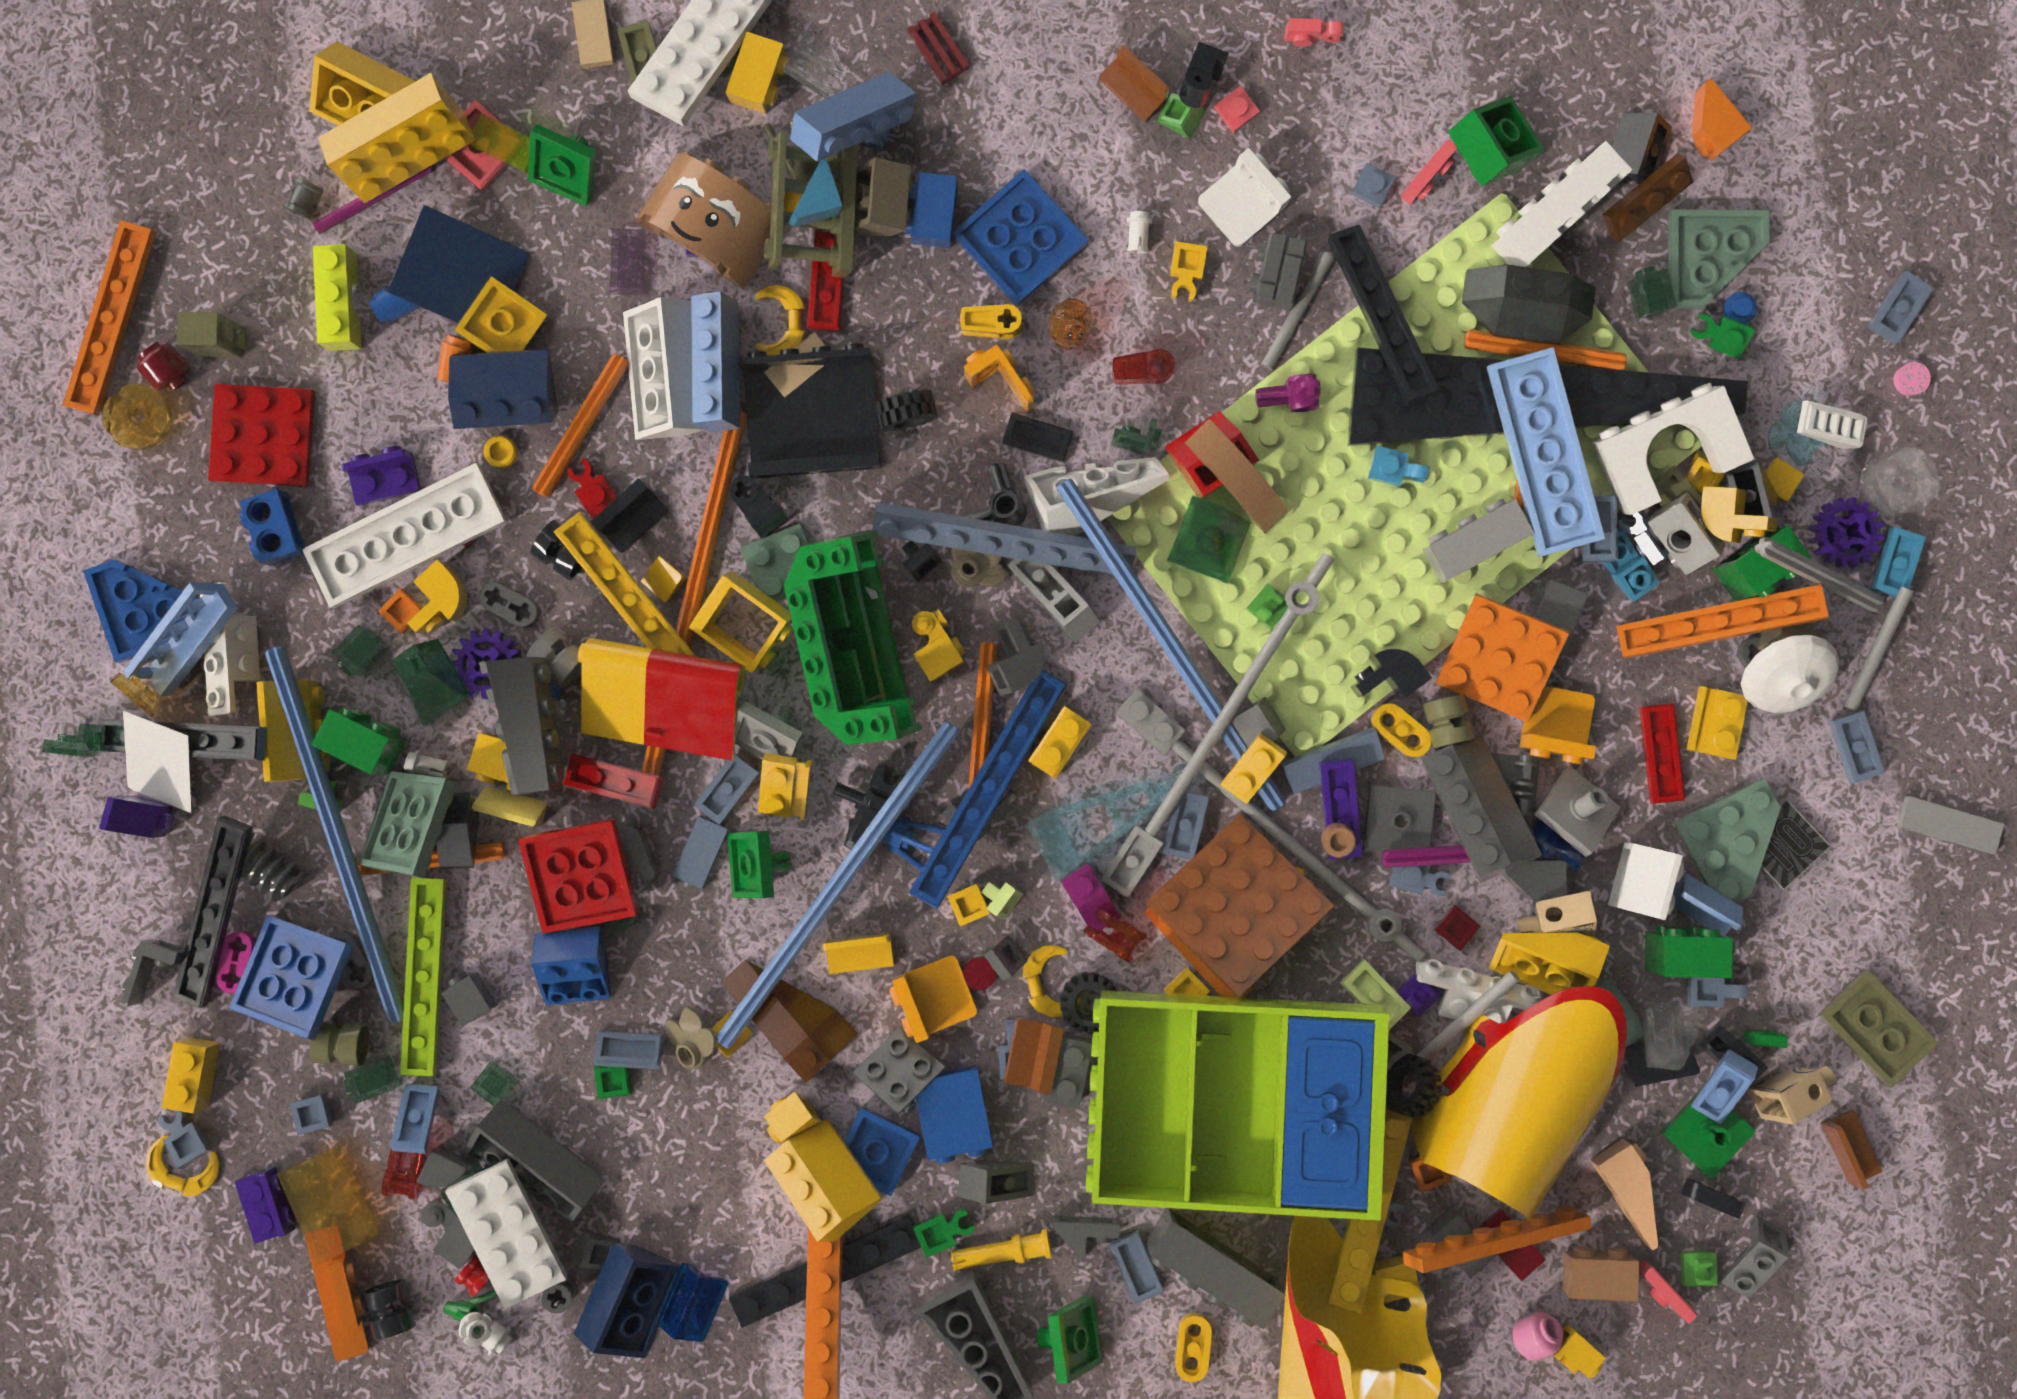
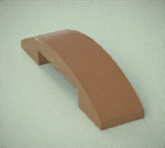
[1185,420,1288,534]

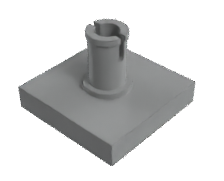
[735,701,803,762]
[1535,766,1621,857]

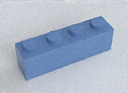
[790,71,916,162]
[691,291,740,432]

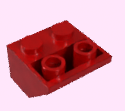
[1164,411,1259,501]

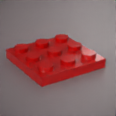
[208,384,315,487]
[517,818,639,934]

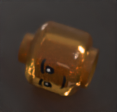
[1048,298,1093,350]

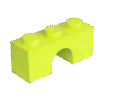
[313,244,362,351]

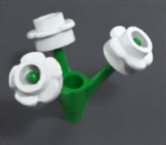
[443,1289,512,1356]

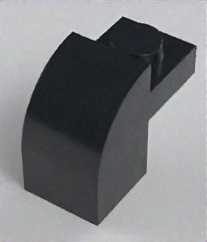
[1351,649,1432,699]

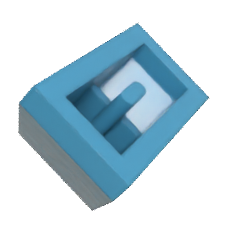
[788,159,842,227]

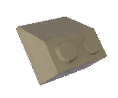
[854,157,912,237]

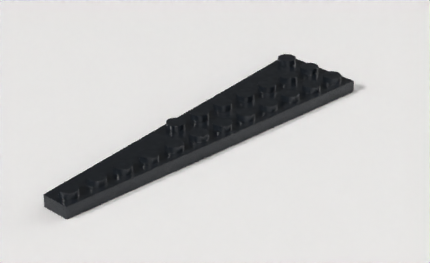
[1348,347,1748,446]

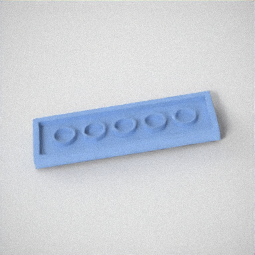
[1487,347,1605,557]

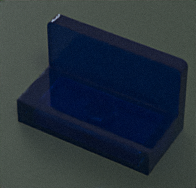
[656,1263,728,1342]

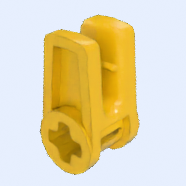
[960,304,1023,340]

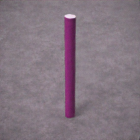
[313,166,432,234]

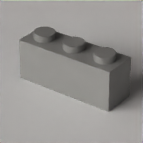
[1422,498,1534,583]

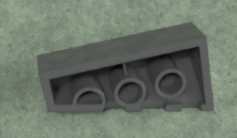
[479,657,564,795]

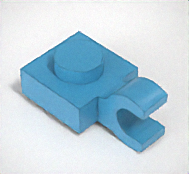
[1367,446,1430,487]

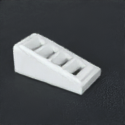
[1797,401,1867,449]

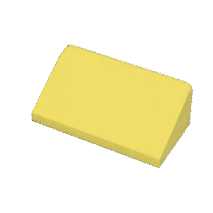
[472,786,547,827]

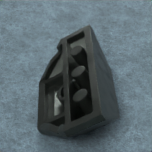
[1462,264,1596,345]

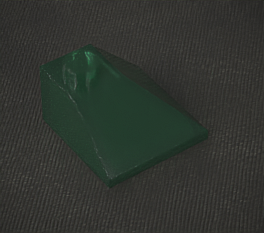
[1167,496,1251,584]
[391,639,470,727]

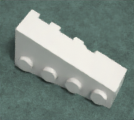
[1491,141,1632,267]

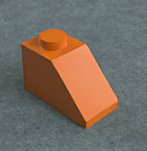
[1691,78,1752,161]

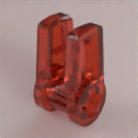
[1112,349,1175,385]
[1082,907,1147,963]
[382,1149,425,1200]

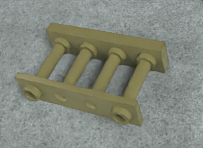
[764,130,858,278]

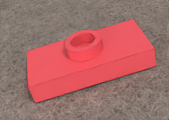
[1639,1260,1697,1324]

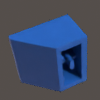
[530,927,611,1005]

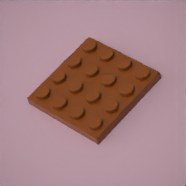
[1146,814,1334,999]

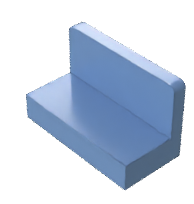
[1673,873,1743,936]

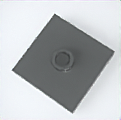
[1362,785,1436,852]

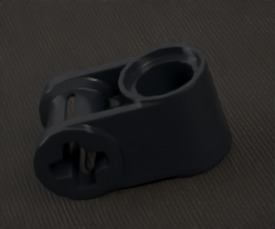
[729,475,787,539]

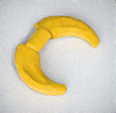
[755,285,805,356]
[1022,945,1081,1017]
[146,1135,220,1196]

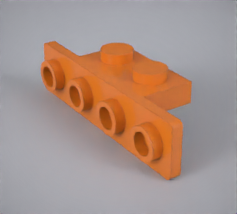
[305,1224,369,1362]

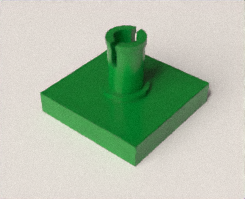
[528,124,596,207]
[727,831,790,899]
[1660,1085,1756,1179]
[1037,1296,1103,1384]

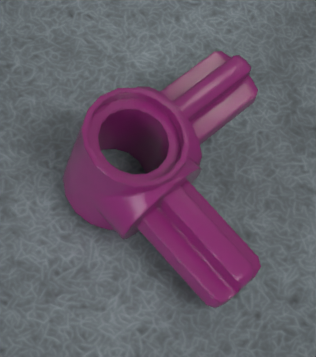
[1255,374,1321,412]

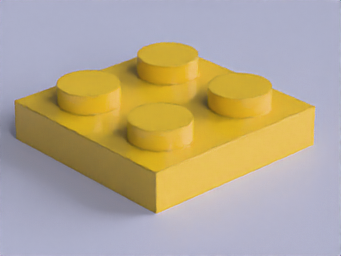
[454,276,547,353]

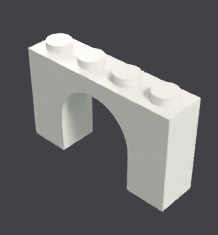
[1592,383,1754,515]

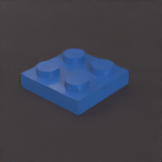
[845,1106,921,1196]

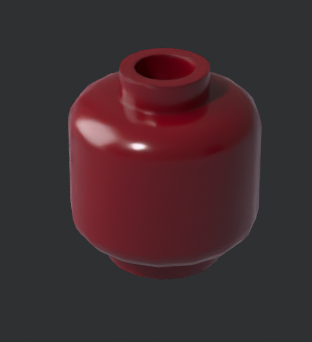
[137,342,189,392]

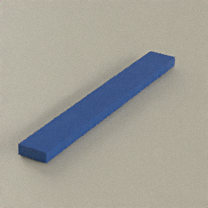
[909,670,1067,909]

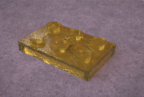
[277,1144,382,1265]

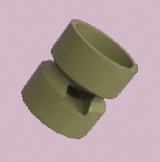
[1423,694,1476,749]
[310,1020,370,1066]

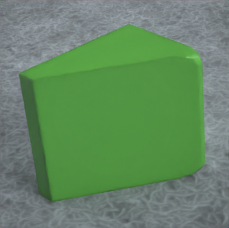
[1157,93,1205,139]

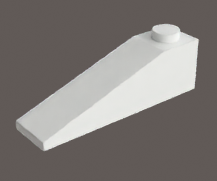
[1024,457,1169,536]

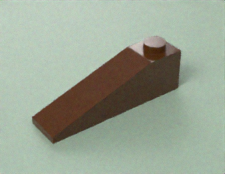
[721,959,857,1083]

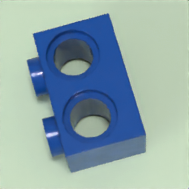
[239,489,305,566]

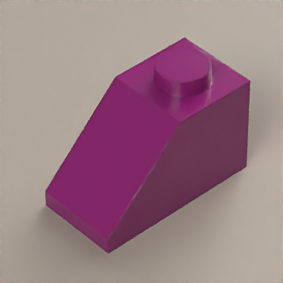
[1060,862,1121,935]

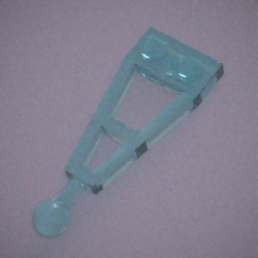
[1025,763,1197,882]

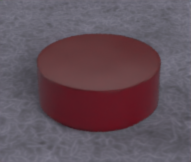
[964,956,996,990]

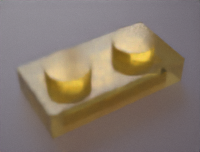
[110,672,161,718]

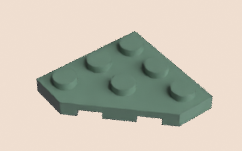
[1668,209,1770,309]
[1673,778,1781,903]

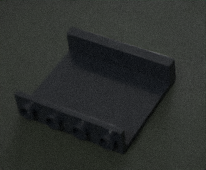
[739,343,881,479]

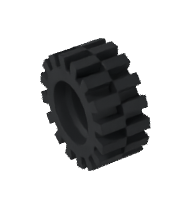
[875,389,938,432]
[1060,972,1117,1034]
[1386,1053,1442,1117]

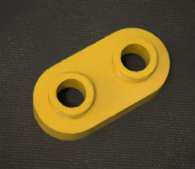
[1371,704,1431,757]
[1175,1312,1212,1382]

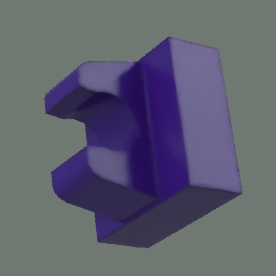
[1396,972,1442,1018]

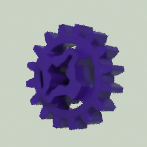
[1808,497,1884,568]
[449,628,522,700]

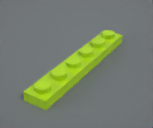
[400,877,447,1077]

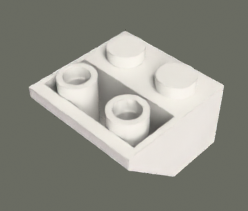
[1608,842,1684,920]

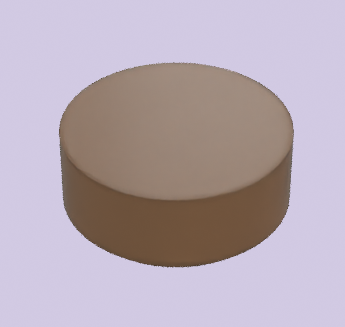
[1321,823,1356,858]

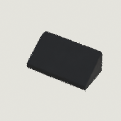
[1623,1036,1700,1087]

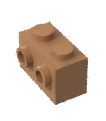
[1562,1246,1639,1302]

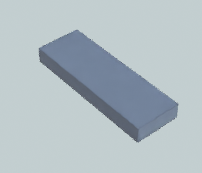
[1282,727,1385,794]

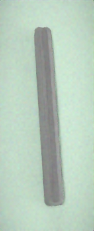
[1755,537,1884,612]

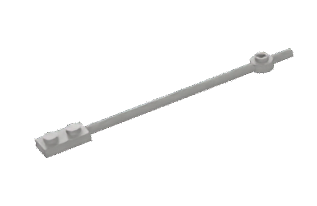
[1101,552,1335,898]
[1115,688,1426,962]

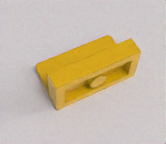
[823,933,894,974]

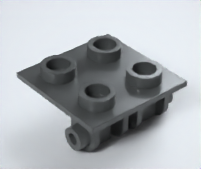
[1491,753,1540,823]
[852,1028,945,1115]

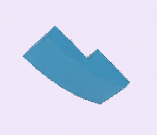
[1602,528,1660,602]

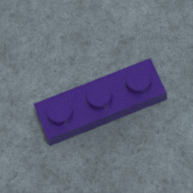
[1319,758,1362,860]

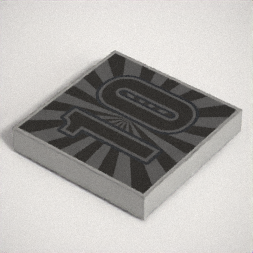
[1761,798,1832,891]

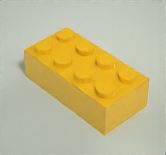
[318,73,475,203]

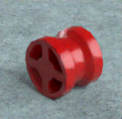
[454,1254,490,1297]

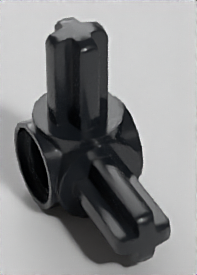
[964,463,1027,526]

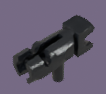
[832,763,905,858]

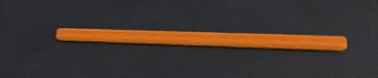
[641,411,746,776]

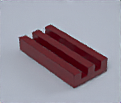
[907,11,969,86]

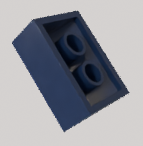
[448,349,558,429]
[573,1242,685,1358]

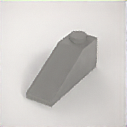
[1008,559,1100,643]

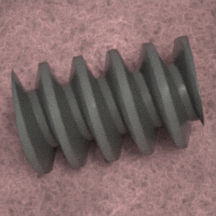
[241,833,306,902]

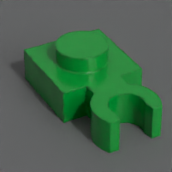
[1689,312,1755,360]
[913,1208,975,1258]

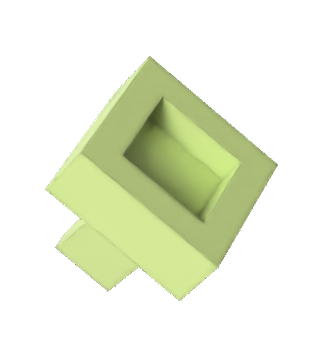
[982,882,1023,920]

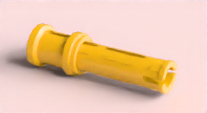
[951,1228,1052,1271]

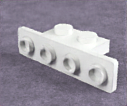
[200,582,260,716]
[1416,958,1545,1023]

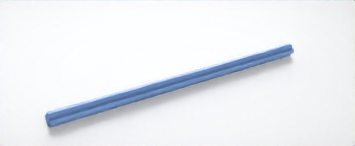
[1057,478,1285,811]
[265,646,404,1023]
[716,721,959,1048]

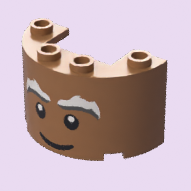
[635,151,785,290]

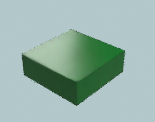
[1743,1028,1788,1048]
[594,1066,632,1099]

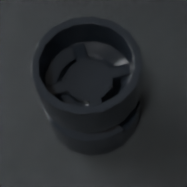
[530,520,582,580]
[362,1279,416,1340]

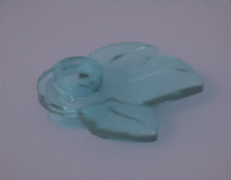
[1768,400,1829,466]

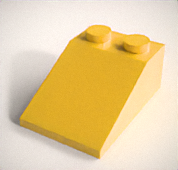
[1489,932,1610,995]

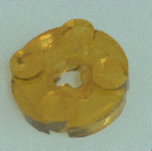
[102,384,172,450]

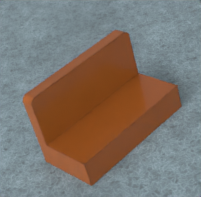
[1099,45,1170,123]
[1004,1018,1064,1095]
[1821,1110,1882,1190]

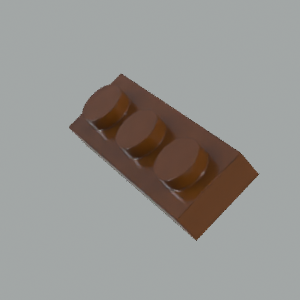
[1602,153,1694,242]

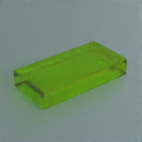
[469,114,530,174]

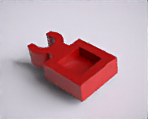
[566,458,617,519]

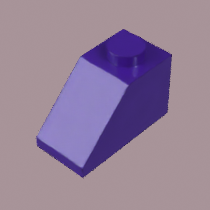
[99,796,174,838]

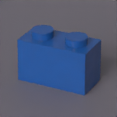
[906,172,958,248]

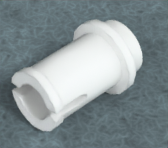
[1127,211,1152,254]
[404,750,449,778]

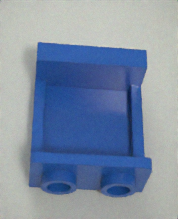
[916,1065,993,1164]

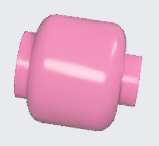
[1512,1311,1563,1361]

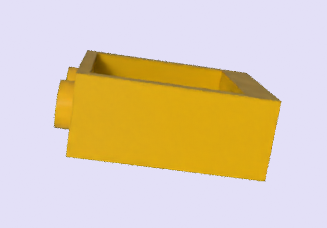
[688,570,794,673]

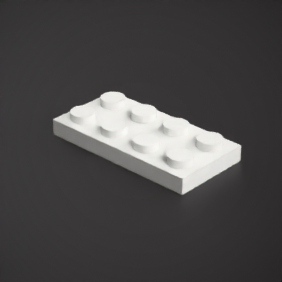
[445,1158,567,1309]

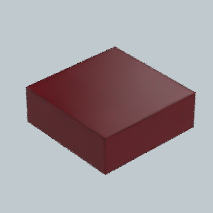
[1433,905,1481,951]

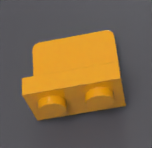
[964,344,1035,412]
[1519,686,1596,765]
[889,955,977,1043]

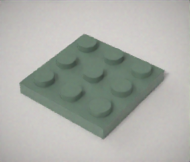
[358,771,456,879]

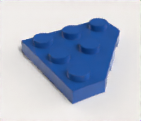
[83,560,199,663]

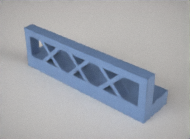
[123,582,238,696]

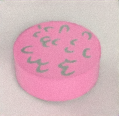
[1894,362,1931,396]

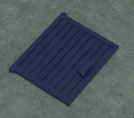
[384,205,530,324]

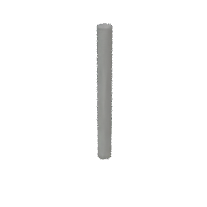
[1261,252,1334,371]
[1844,587,1914,711]
[1417,970,1520,1061]

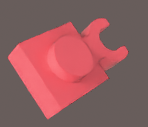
[1285,18,1343,47]

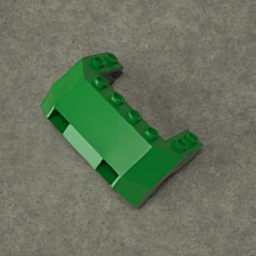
[784,529,922,745]

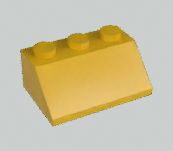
[309,41,416,126]
[256,680,330,782]
[764,1119,883,1242]

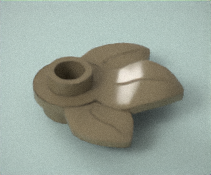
[951,548,1009,588]
[665,1006,716,1069]

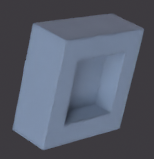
[1351,163,1396,208]
[289,1093,334,1136]

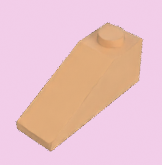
[1590,1139,1658,1250]

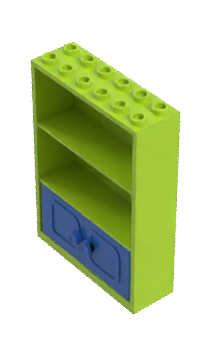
[1086,990,1389,1221]

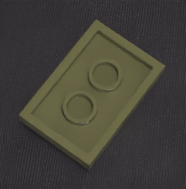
[1818,969,1939,1088]

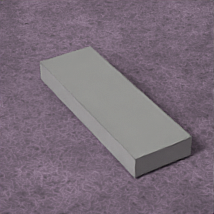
[1897,796,2004,855]

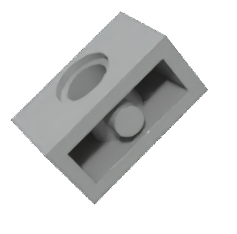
[1648,492,1726,575]

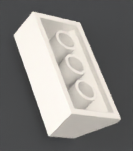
[623,297,705,440]

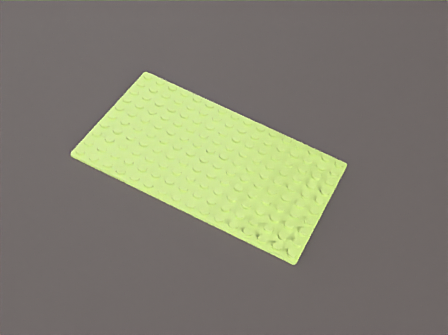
[1106,194,1702,757]

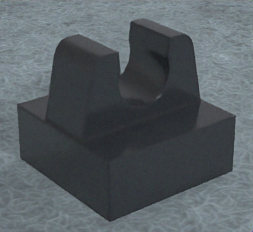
[901,541,942,582]

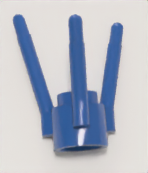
[882,817,946,871]

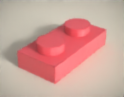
[1401,139,1457,205]

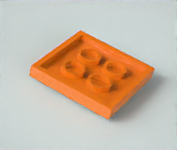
[1435,593,1569,722]

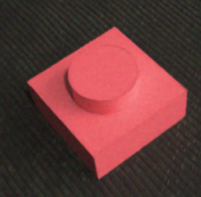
[1214,86,1260,134]

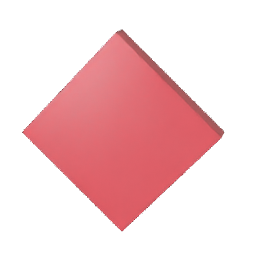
[445,99,525,192]

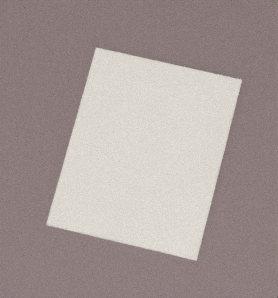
[123,711,191,813]

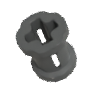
[283,177,324,220]
[541,1275,577,1314]

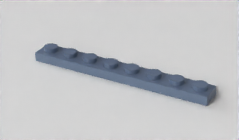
[872,502,1136,576]

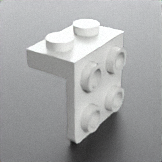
[1198,148,1291,247]

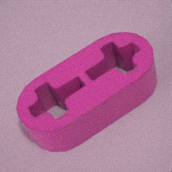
[216,931,256,993]

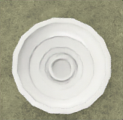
[1741,635,1839,713]

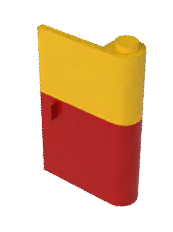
[578,638,745,761]

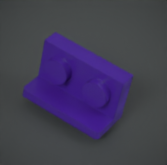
[341,446,421,506]
[234,1167,297,1244]

